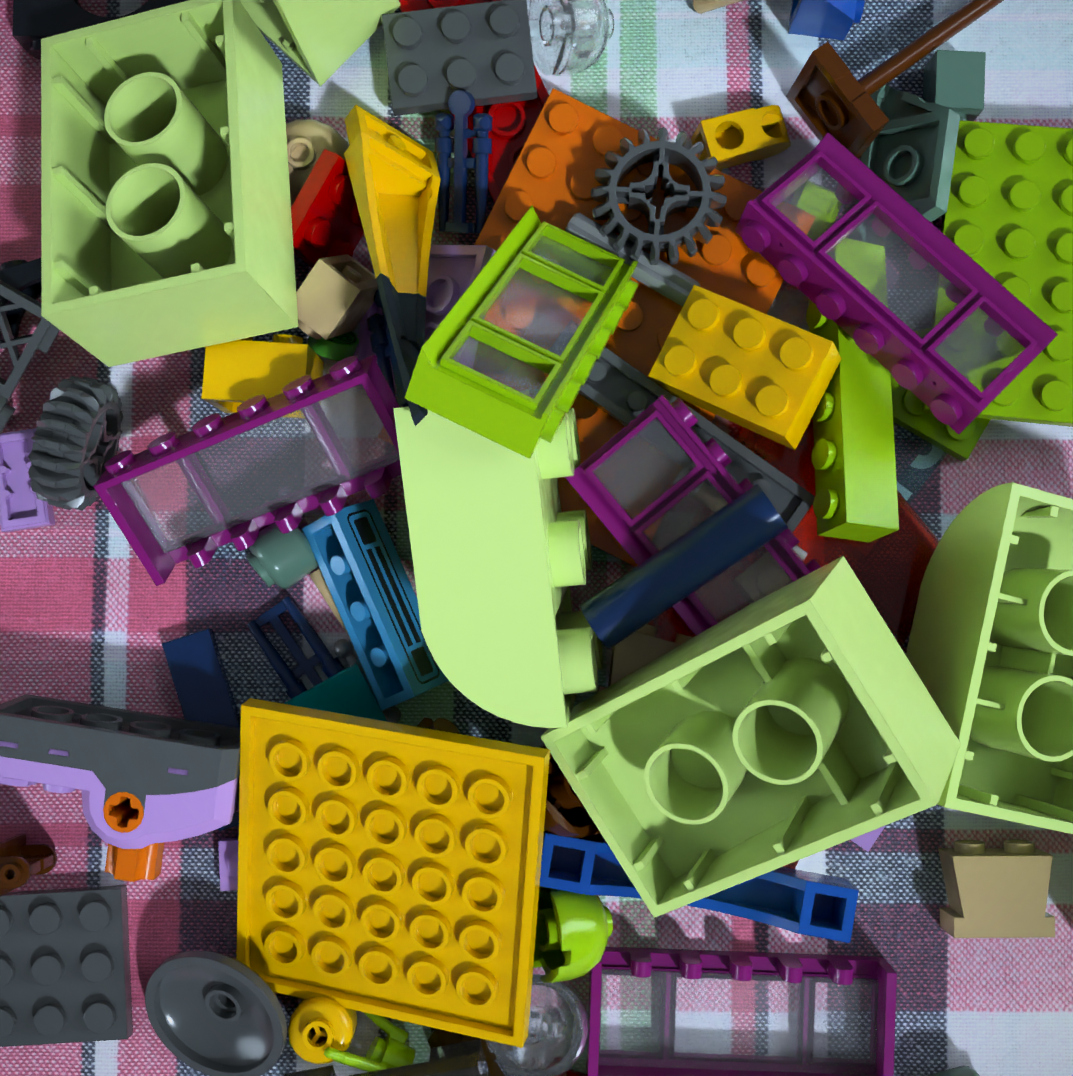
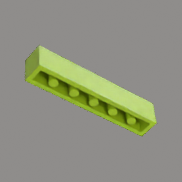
[806,239,899,543]

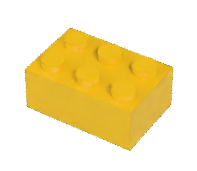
[648,284,842,450]

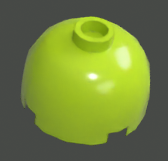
[533,886,613,983]

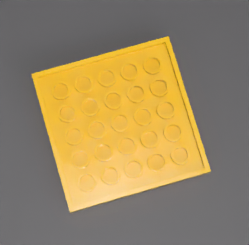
[236,698,550,1048]

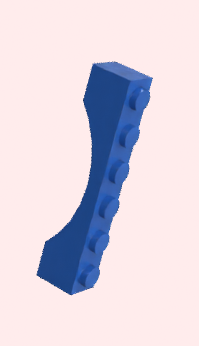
[540,832,859,943]

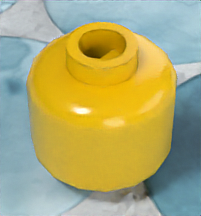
[288,997,358,1064]

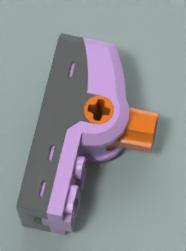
[0,694,240,882]

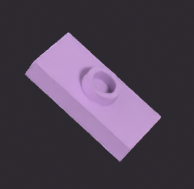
[0,428,55,533]

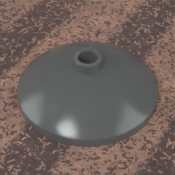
[145,950,287,1076]

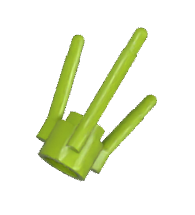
[289,1012,416,1076]

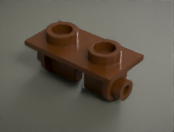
[0,834,57,896]

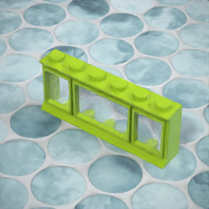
[405,206,639,459]

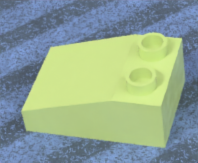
[540,556,961,918]

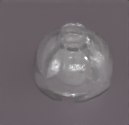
[529,0,614,76]
[486,974,589,1076]

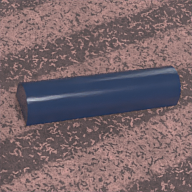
[580,484,788,649]

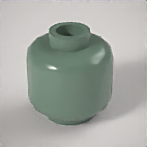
[245,520,318,589]

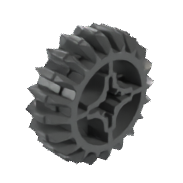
[591,127,727,265]
[28,376,124,511]

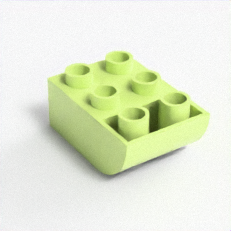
[393,391,603,728]

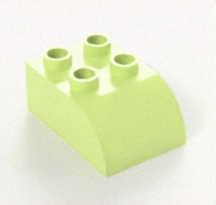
[906,482,1073,834]

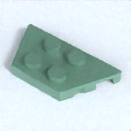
[849,85,960,252]

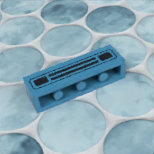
[302,499,449,710]

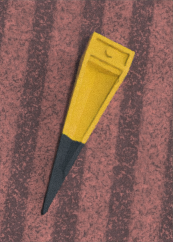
[344,105,441,426]

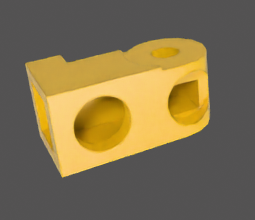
[691,105,791,172]

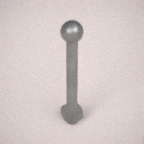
[334,639,401,723]

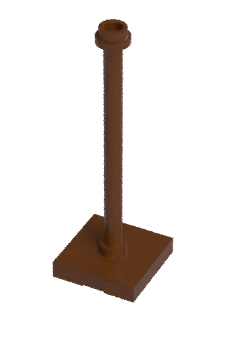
[786,0,1004,159]

